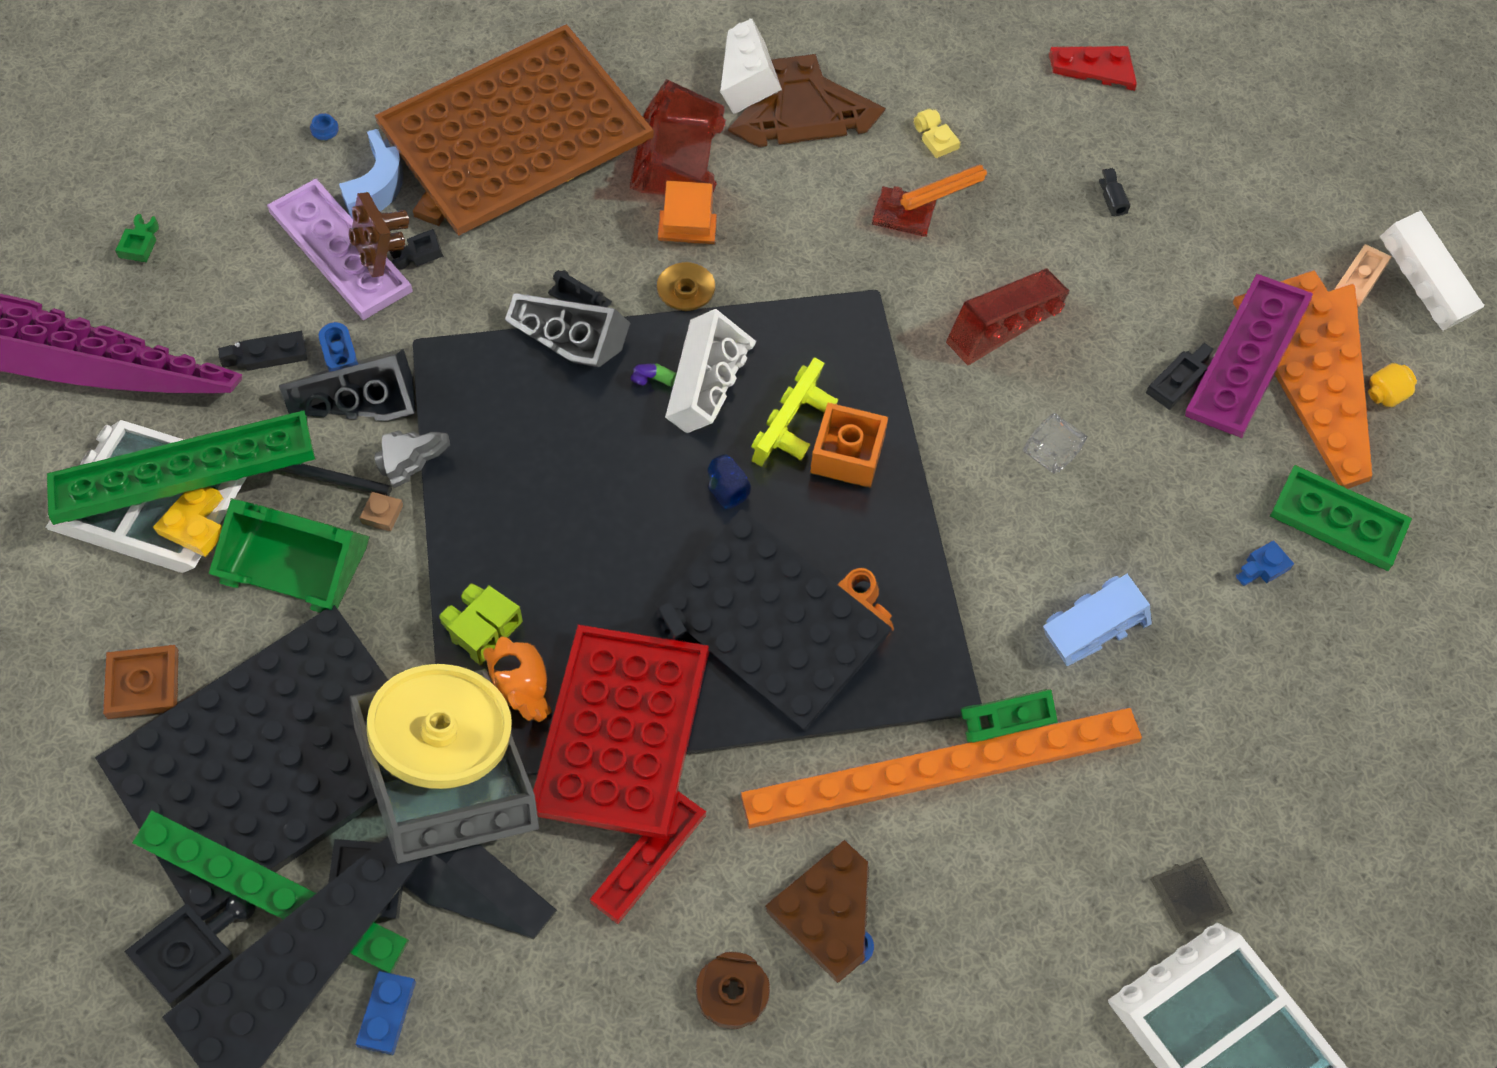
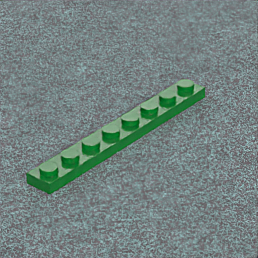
[132,810,409,974]

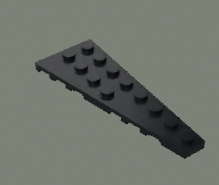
[162,836,426,1068]

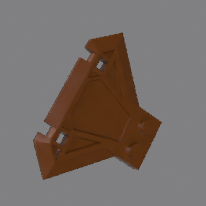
[728,54,886,147]

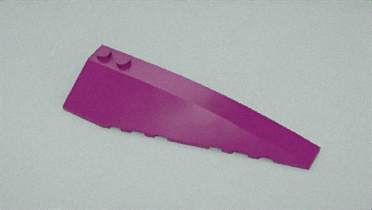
[0,294,242,393]

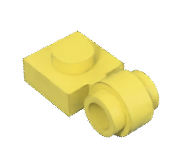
[914,109,961,158]

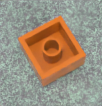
[810,402,888,488]

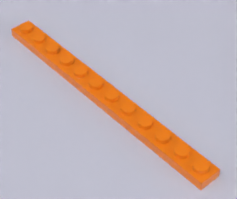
[741,708,1142,829]

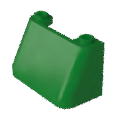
[209,498,370,613]

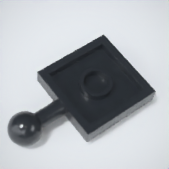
[124,895,256,1008]

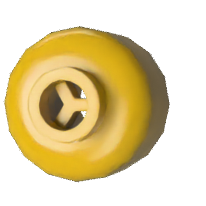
[1368,363,1417,407]

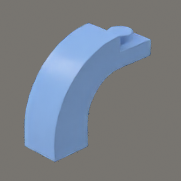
[339,129,403,219]

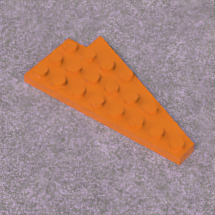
[1233,270,1372,489]

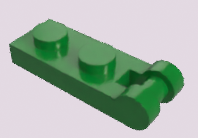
[961,689,1058,742]

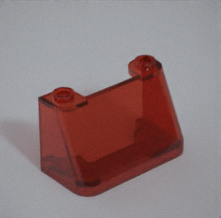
[630,79,726,196]

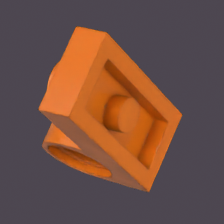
[838,568,894,636]

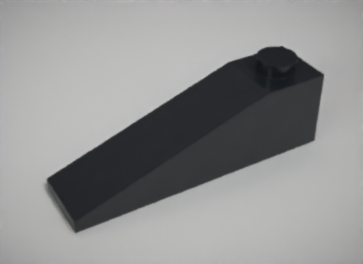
[279,349,415,421]
[403,844,557,939]

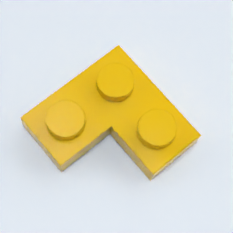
[153,486,224,557]

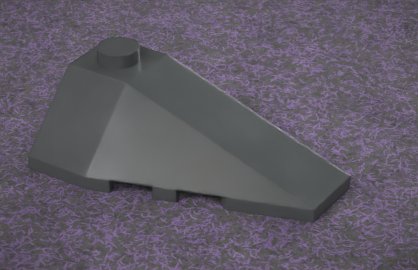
[505,293,630,367]

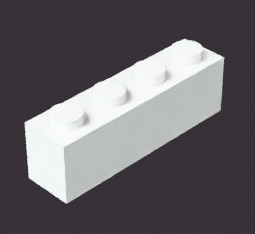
[1380,211,1484,331]
[665,309,756,433]

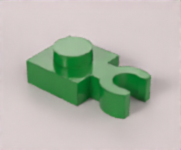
[115,214,159,263]

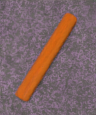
[900,165,987,210]

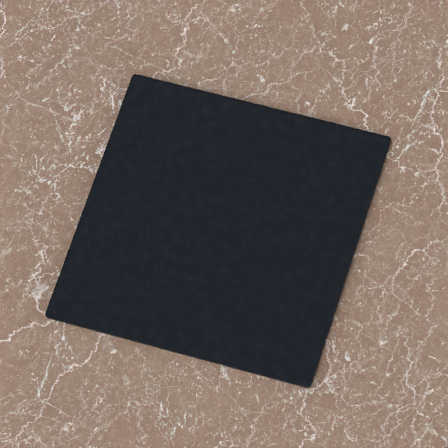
[412,290,982,784]

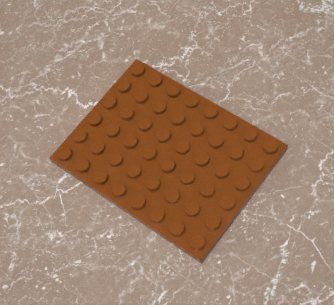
[375,24,654,236]

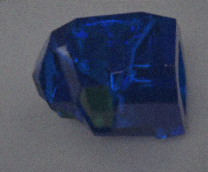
[707,454,751,509]

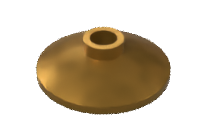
[657,262,715,311]

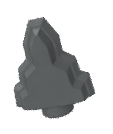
[374,430,450,488]

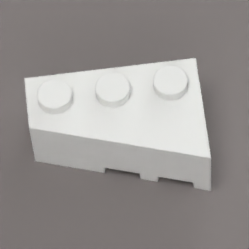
[720,18,782,114]

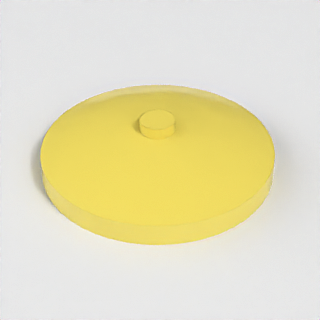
[367,664,512,789]

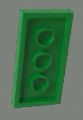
[1270,465,1412,571]

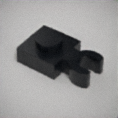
[390,229,443,270]

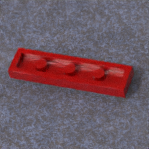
[590,791,706,924]

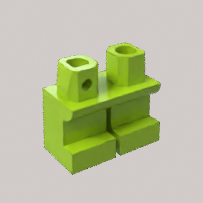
[439,583,523,665]

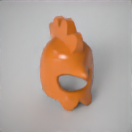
[483,636,552,722]

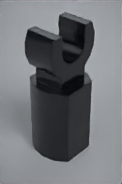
[1099,168,1131,217]

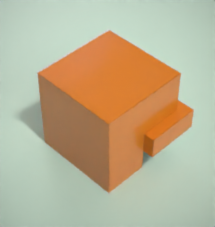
[658,181,717,244]

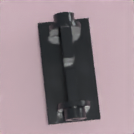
[548,270,612,308]

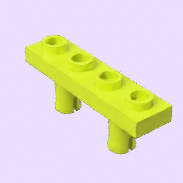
[751,357,839,467]

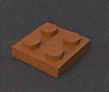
[103,645,179,719]

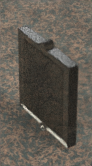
[1150,857,1233,936]

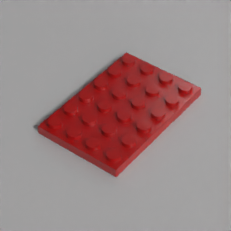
[533,625,709,840]

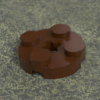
[696,952,770,1029]

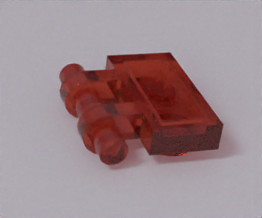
[872,186,937,237]

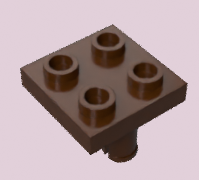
[349,192,409,278]

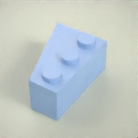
[1043,574,1152,666]

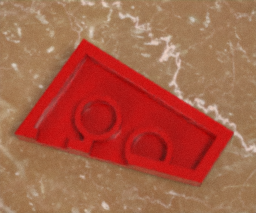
[1049,46,1137,91]

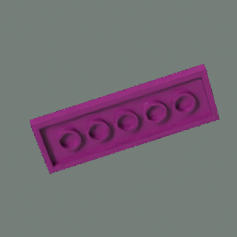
[1185,274,1313,438]

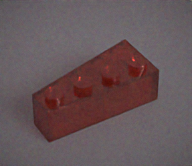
[946,268,1070,366]

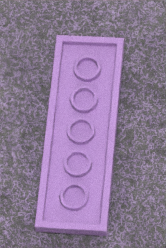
[267,179,413,320]

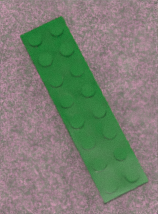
[47,411,316,525]

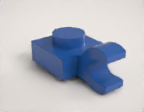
[1236,540,1294,586]

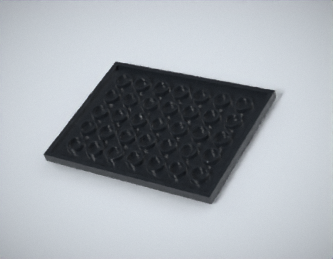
[95,605,405,921]

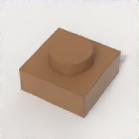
[360,492,403,532]

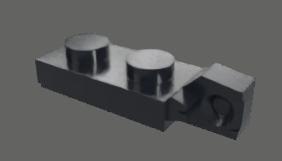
[218,331,307,371]
[1146,343,1214,410]

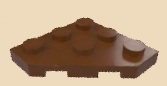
[765,840,869,984]

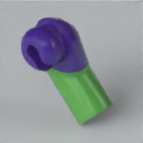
[631,364,677,387]

